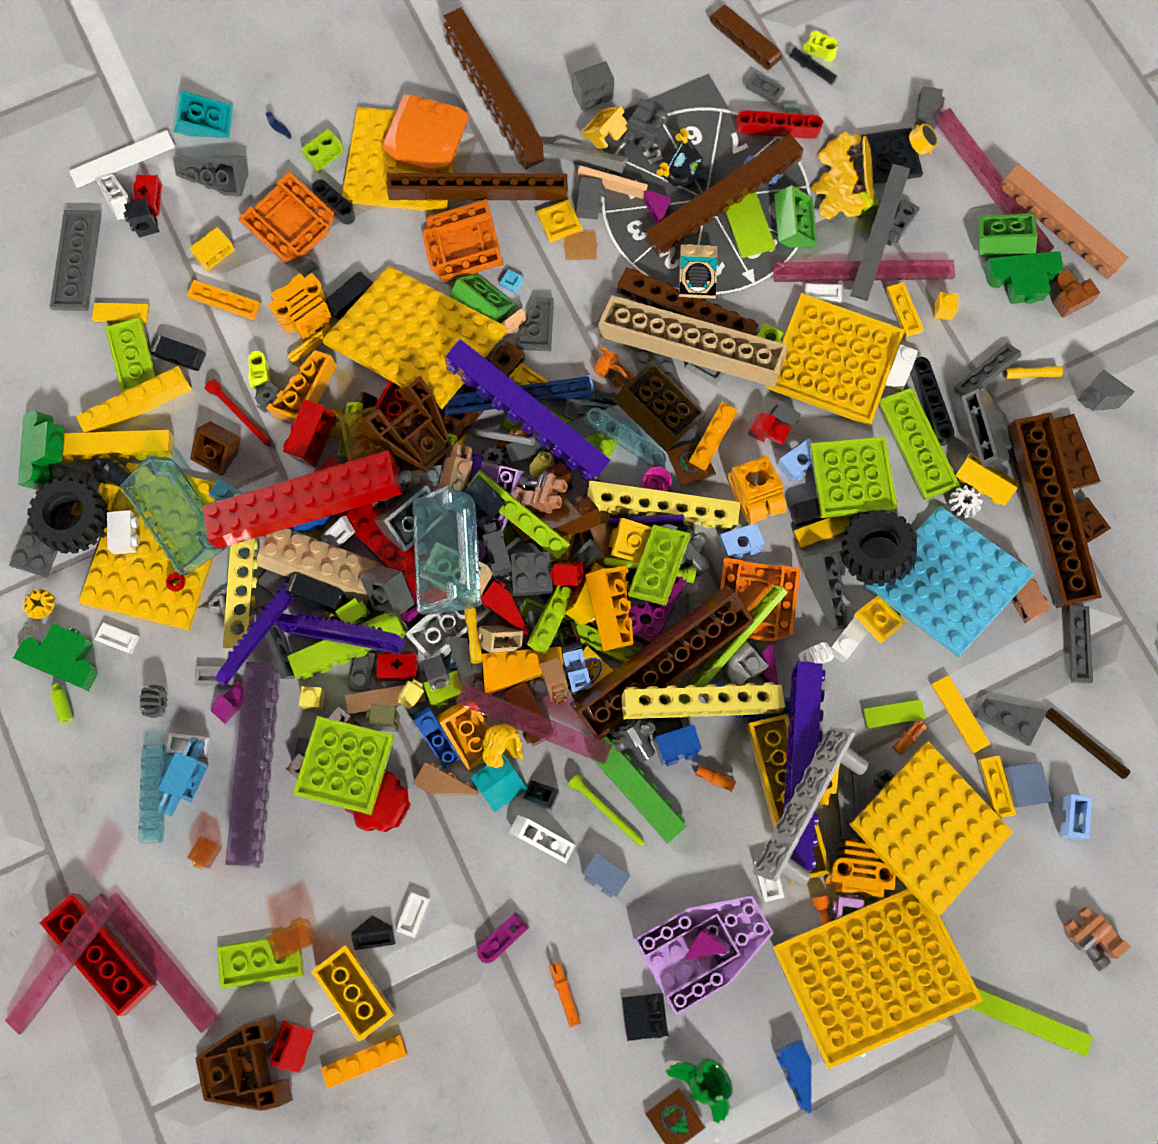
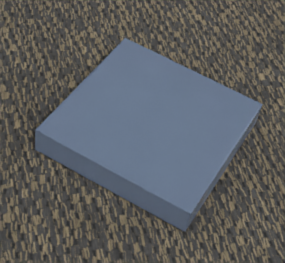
[1004,762,1052,808]

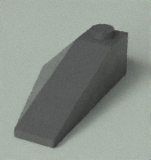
[173,155,248,196]
[802,550,846,631]

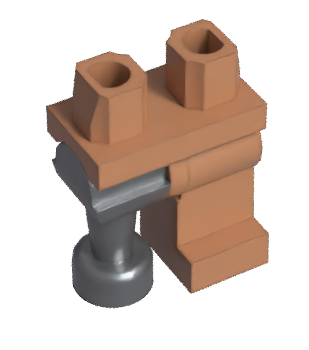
[512,473,568,513]
[1063,907,1131,971]

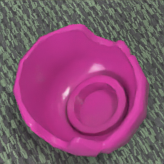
[641,466,672,492]

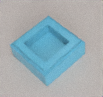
[499,269,524,293]

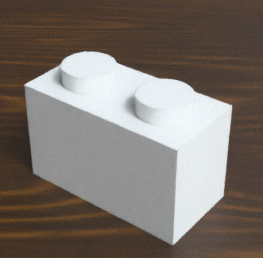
[107,510,139,554]

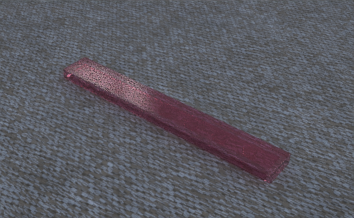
[456,684,612,765]
[5,893,117,1035]
[99,893,219,1033]

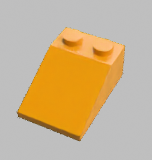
[436,698,489,771]

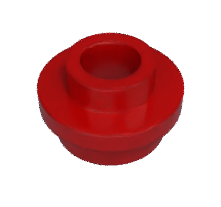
[166,572,186,592]

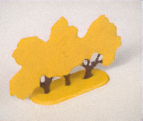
[811,131,873,219]

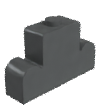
[962,389,1013,468]

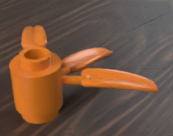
[593,345,634,380]

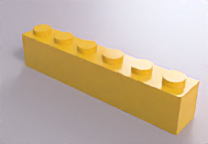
[76,366,192,433]
[62,430,174,463]

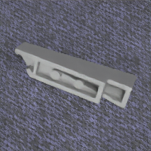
[543,138,628,174]

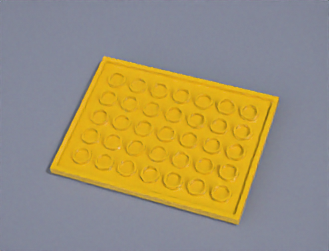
[322,266,507,409]
[78,462,235,631]
[772,889,983,1070]

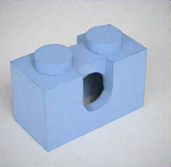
[777,438,813,482]
[719,523,765,559]
[1060,794,1092,840]

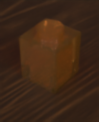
[187,836,222,870]

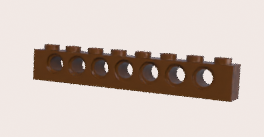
[617,267,759,336]
[432,341,525,467]

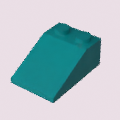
[173,90,233,138]

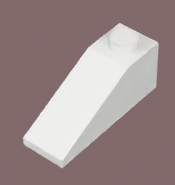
[95,173,130,220]
[831,617,868,663]
[509,815,575,863]

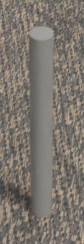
[469,427,535,446]

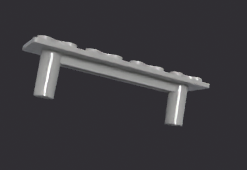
[753,727,869,886]

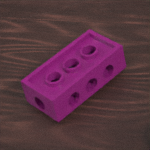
[628,576,686,646]

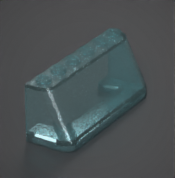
[120,456,228,575]
[413,486,481,615]

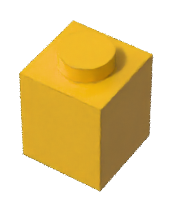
[934,292,958,320]

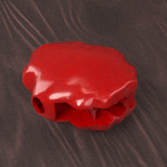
[344,770,411,832]

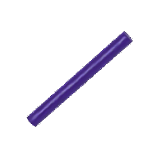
[608,514,685,525]

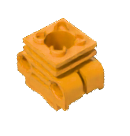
[267,273,333,341]
[728,455,786,526]
[825,838,896,898]

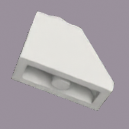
[885,345,918,391]

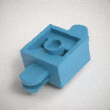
[158,737,208,816]

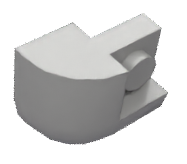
[724,641,769,686]

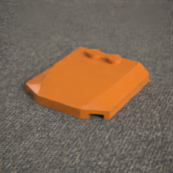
[382,94,469,173]
[238,171,335,263]
[422,199,504,283]
[719,558,801,642]

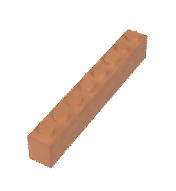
[999,163,1129,279]

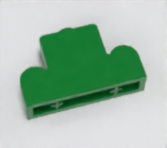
[984,251,1063,304]
[18,410,64,489]
[13,624,98,692]

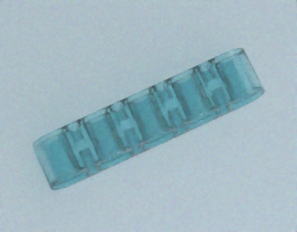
[585,408,666,467]
[138,744,167,844]

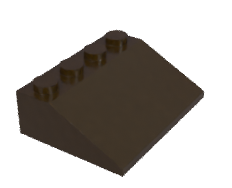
[613,362,706,453]

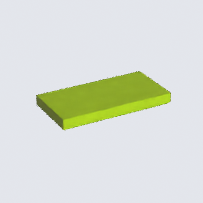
[725,192,776,258]
[105,317,157,393]
[628,525,691,606]
[217,933,304,989]

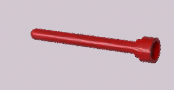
[205,379,271,446]

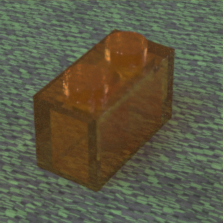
[266,917,318,961]

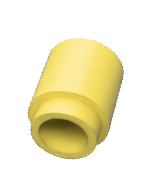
[529,451,554,478]
[397,679,424,710]

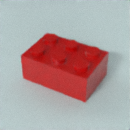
[283,399,337,467]

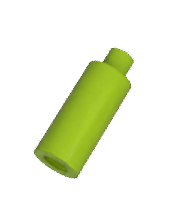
[50,684,73,724]

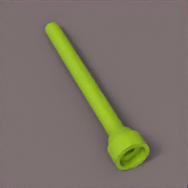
[603,557,697,583]
[567,773,644,846]

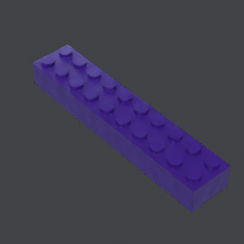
[445,339,611,482]
[783,661,826,872]

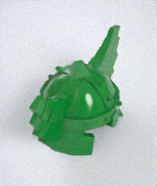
[666,1058,733,1124]

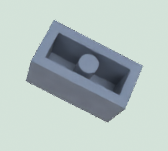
[583,853,630,898]

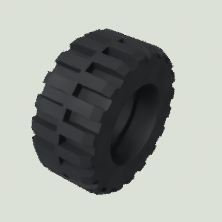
[27,477,109,554]
[842,509,917,586]

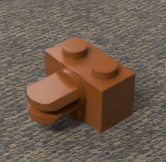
[1053,270,1100,318]

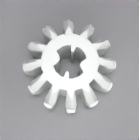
[949,486,983,519]
[798,642,834,664]

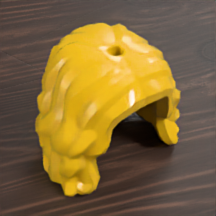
[482,724,524,768]

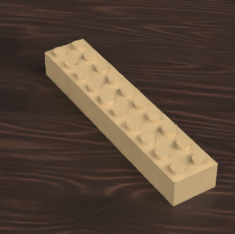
[599,295,788,388]

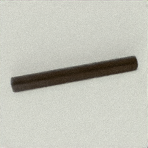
[1045,708,1131,779]

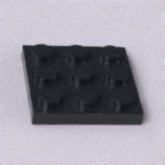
[860,127,923,184]

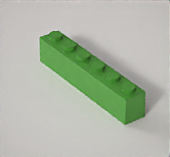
[588,736,687,844]

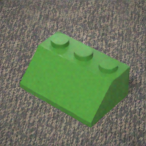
[774,185,817,248]
[978,213,1037,256]
[449,273,517,324]

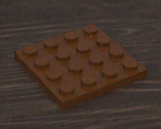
[1008,414,1101,500]

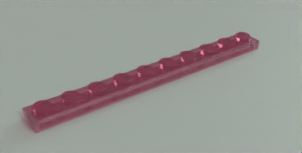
[934,108,1055,254]
[773,260,955,282]

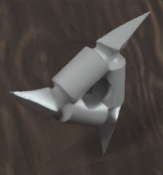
[198,587,227,617]

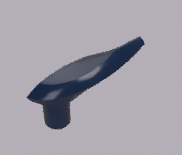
[265,111,291,139]

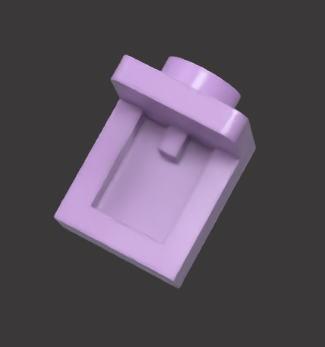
[831,894,864,918]

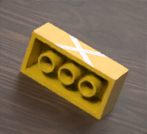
[311,945,396,1042]

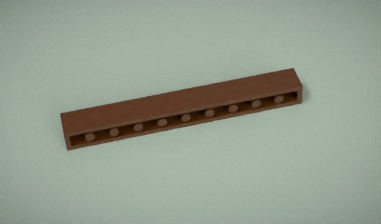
[645,133,803,255]
[387,173,568,200]

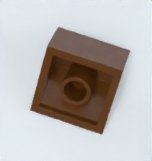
[190,421,241,476]

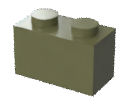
[366,704,400,732]

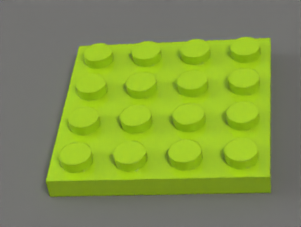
[810,436,898,518]
[293,716,395,815]

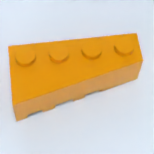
[266,350,337,424]
[585,566,633,651]
[482,647,563,696]

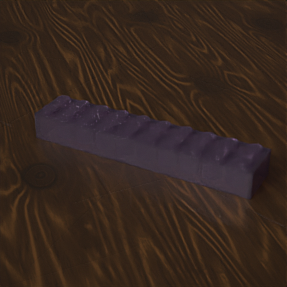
[225,662,281,868]

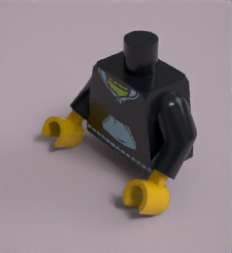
[657,128,709,187]

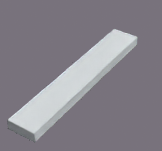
[69,130,175,188]

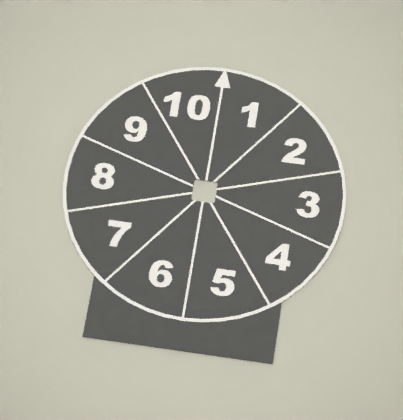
[602,74,811,295]

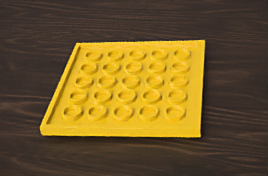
[342,107,456,212]
[765,293,905,426]
[849,741,1013,918]

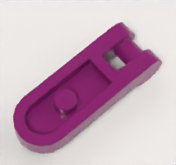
[477,912,530,963]

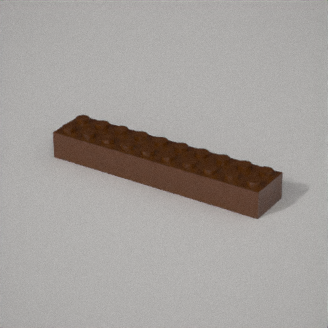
[442,7,544,170]
[1007,412,1102,608]
[570,586,755,741]

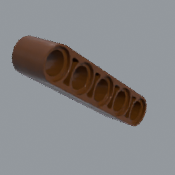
[710,5,782,70]

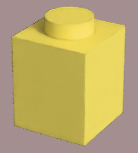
[299,686,325,711]

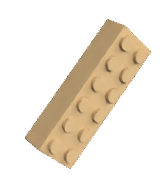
[257,529,383,606]

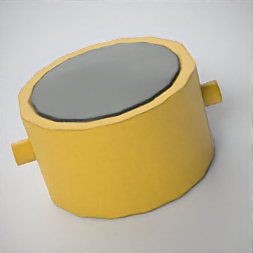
[909,124,938,155]

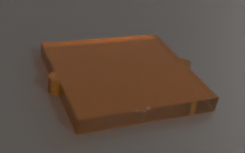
[563,231,598,260]

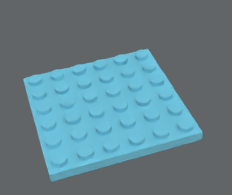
[866,506,1035,658]

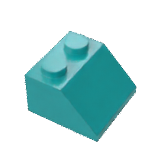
[470,754,527,812]

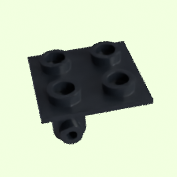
[455,475,506,529]
[622,993,669,1041]

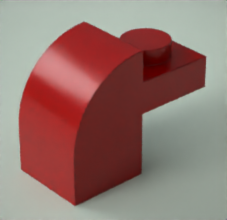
[747,413,792,446]

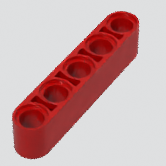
[735,110,823,139]

